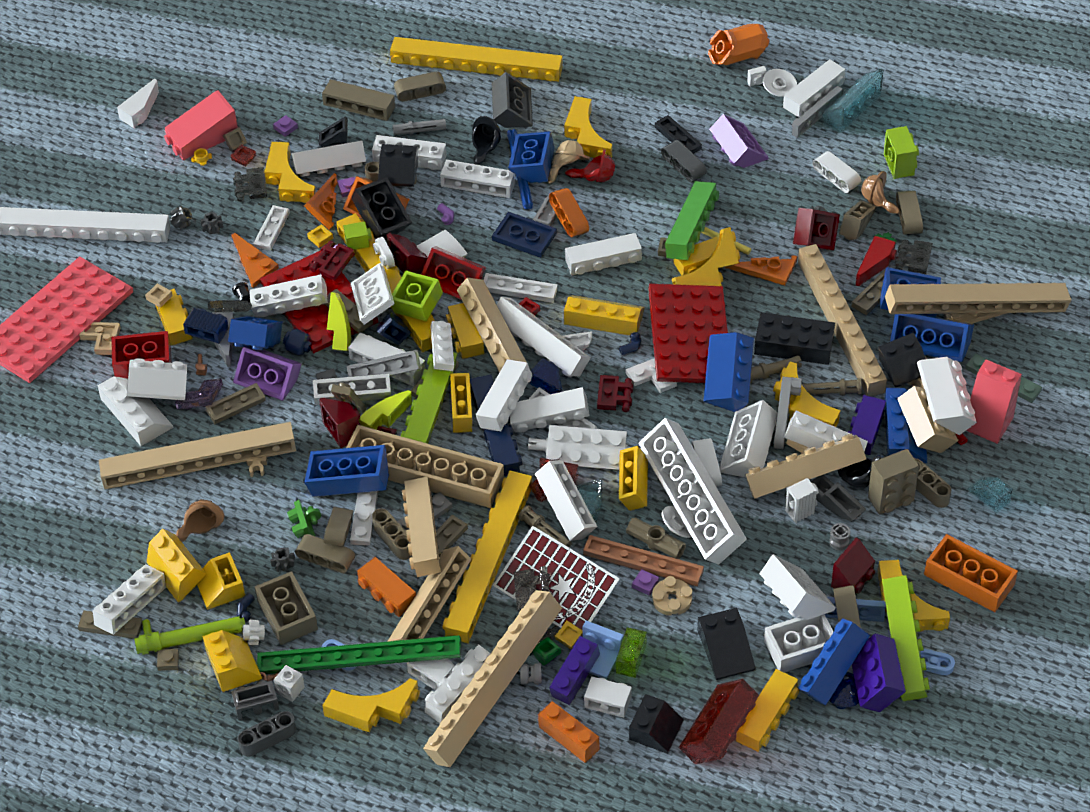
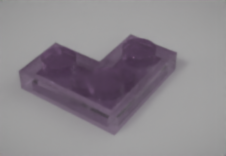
[175,378,223,410]

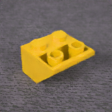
[197,552,245,610]

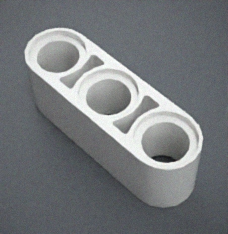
[812,151,862,193]
[691,438,722,487]

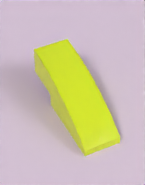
[327,292,351,351]
[358,390,412,430]

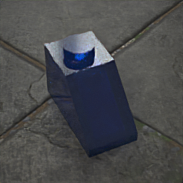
[529,358,562,394]

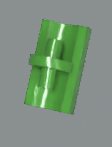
[287,500,321,538]

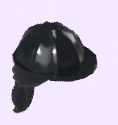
[472,116,501,165]
[837,455,881,489]

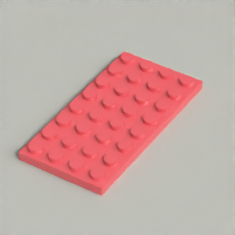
[0,256,133,383]

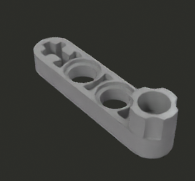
[774,376,802,449]

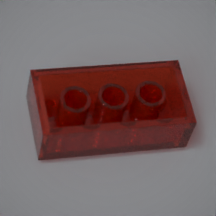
[678,679,759,764]

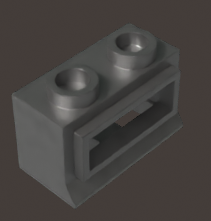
[231,680,279,720]

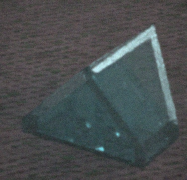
[576,479,602,524]

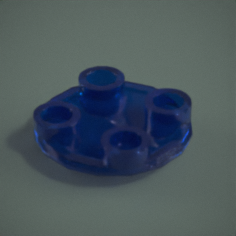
[829,672,859,709]

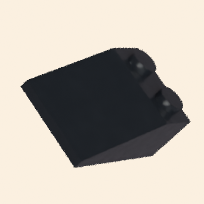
[697,608,756,680]

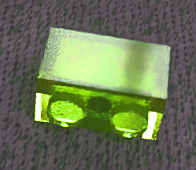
[616,627,647,678]

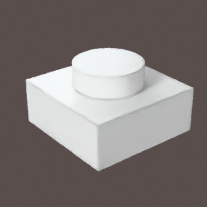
[747,66,767,86]

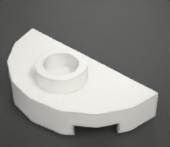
[563,331,592,351]

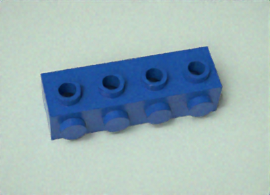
[798,618,870,706]

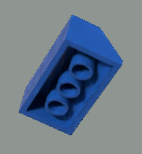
[890,314,974,362]
[703,332,754,412]
[885,388,927,463]
[305,445,389,497]

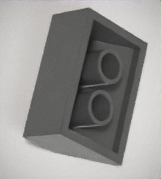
[492,72,533,128]

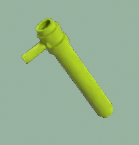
[134,616,245,655]

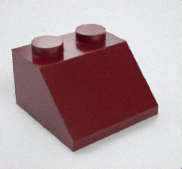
[793,208,840,250]
[387,233,428,274]
[319,398,361,448]
[831,538,875,594]

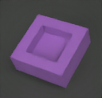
[273,115,298,137]
[337,177,355,197]
[632,569,659,596]

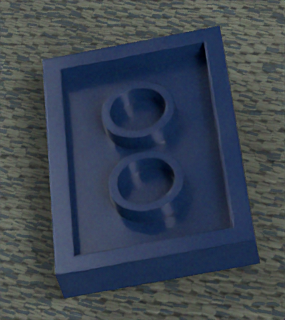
[492,212,557,258]

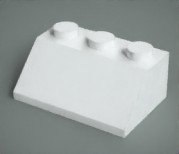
[127,358,187,400]

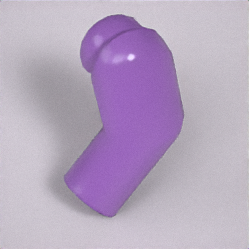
[437,203,455,225]

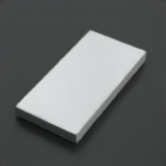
[351,263,395,325]

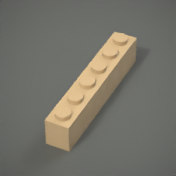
[457,278,527,373]
[745,434,866,499]
[402,477,441,577]
[387,546,471,642]

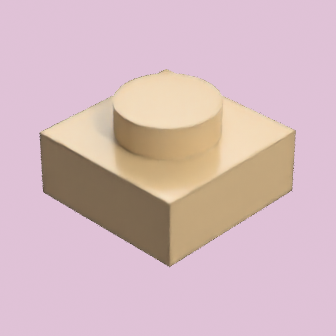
[145,283,172,308]

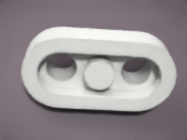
[373,237,395,269]

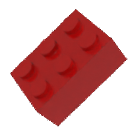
[111,331,172,378]

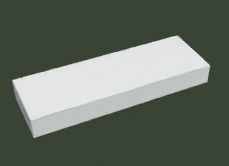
[253,205,290,251]

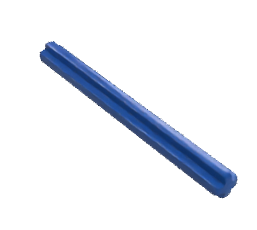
[507,129,533,210]

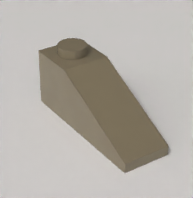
[839,200,877,240]

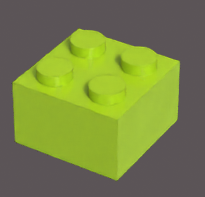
[883,126,919,179]
[392,271,443,322]

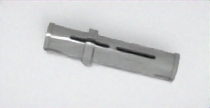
[393,119,446,136]

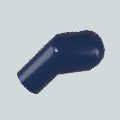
[619,332,642,355]
[237,593,255,622]

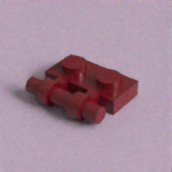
[309,240,355,281]
[597,375,634,412]

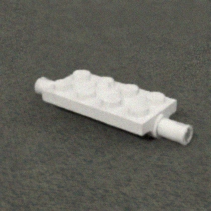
[528,425,644,470]

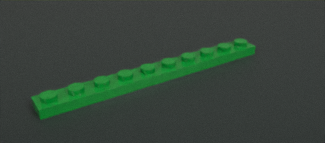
[257,635,461,674]

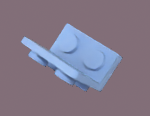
[582,621,624,679]

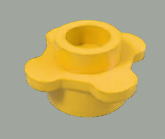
[191,148,212,166]

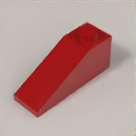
[855,236,897,286]

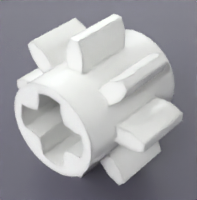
[243,620,265,645]

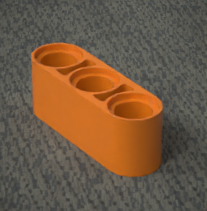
[549,188,589,237]

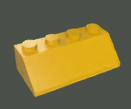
[564,295,645,335]

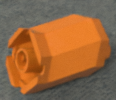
[708,24,769,65]

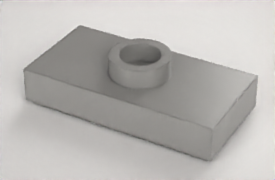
[533,196,557,226]

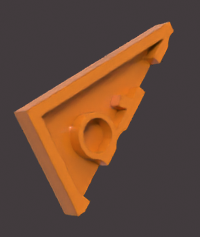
[304,173,337,230]
[231,233,279,288]
[725,255,798,286]

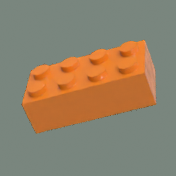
[924,534,1018,612]

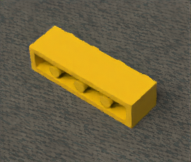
[736,669,799,752]

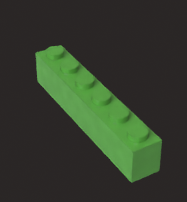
[665,181,719,260]

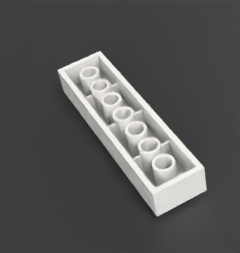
[639,418,747,565]

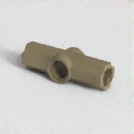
[626,517,686,559]

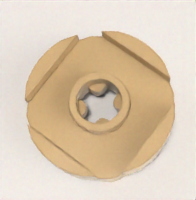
[652,576,692,616]

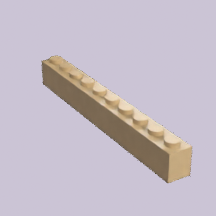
[798,244,887,397]
[885,283,1071,314]
[99,422,296,490]
[423,590,562,767]

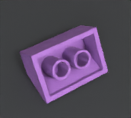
[710,114,769,168]
[233,346,302,401]

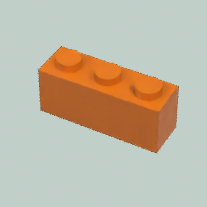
[357,557,416,617]
[538,701,600,763]

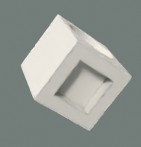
[274,665,305,702]

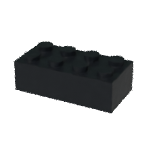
[754,312,835,365]

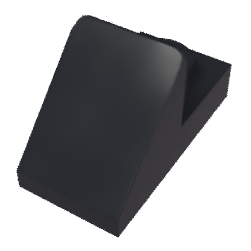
[319,117,348,148]

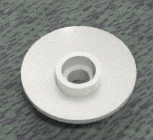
[763,69,797,97]
[662,506,692,538]

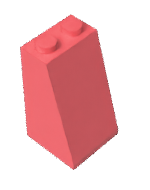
[164,90,238,160]
[966,360,1022,444]

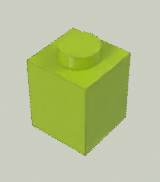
[343,222,372,250]

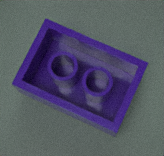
[852,633,906,712]

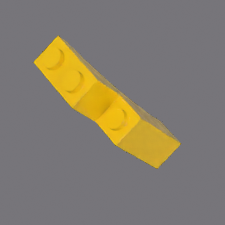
[564,96,612,158]
[264,142,316,203]
[672,227,740,286]
[773,361,840,427]
[877,560,950,632]
[322,678,420,732]

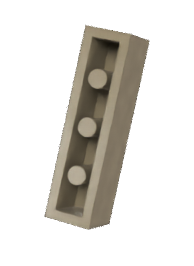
[322,79,395,121]

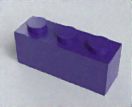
[848,395,886,455]
[549,636,600,705]

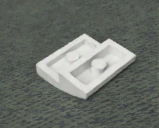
[417,230,467,258]

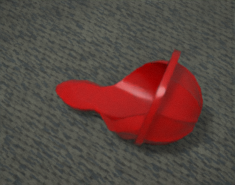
[565,149,615,183]

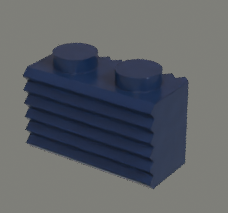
[183,307,229,344]

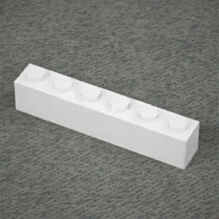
[497,297,591,377]

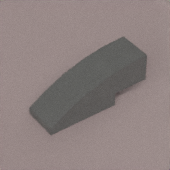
[811,474,866,522]

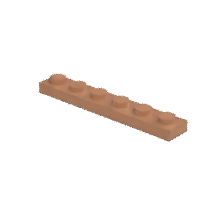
[583,535,704,587]

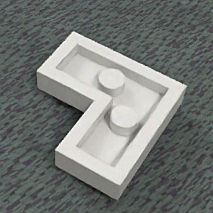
[626,358,677,393]

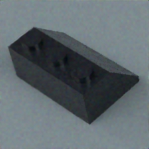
[351,177,412,240]

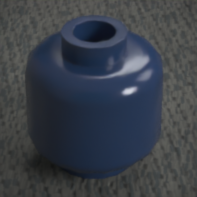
[283,329,312,356]

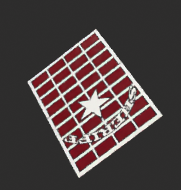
[493,526,620,631]

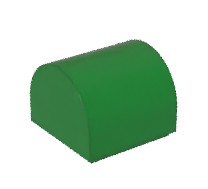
[533,637,562,666]

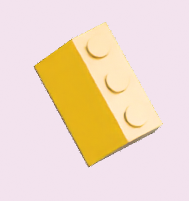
[147,528,207,602]
[202,630,262,692]

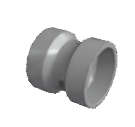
[829,523,851,550]
[520,663,542,685]

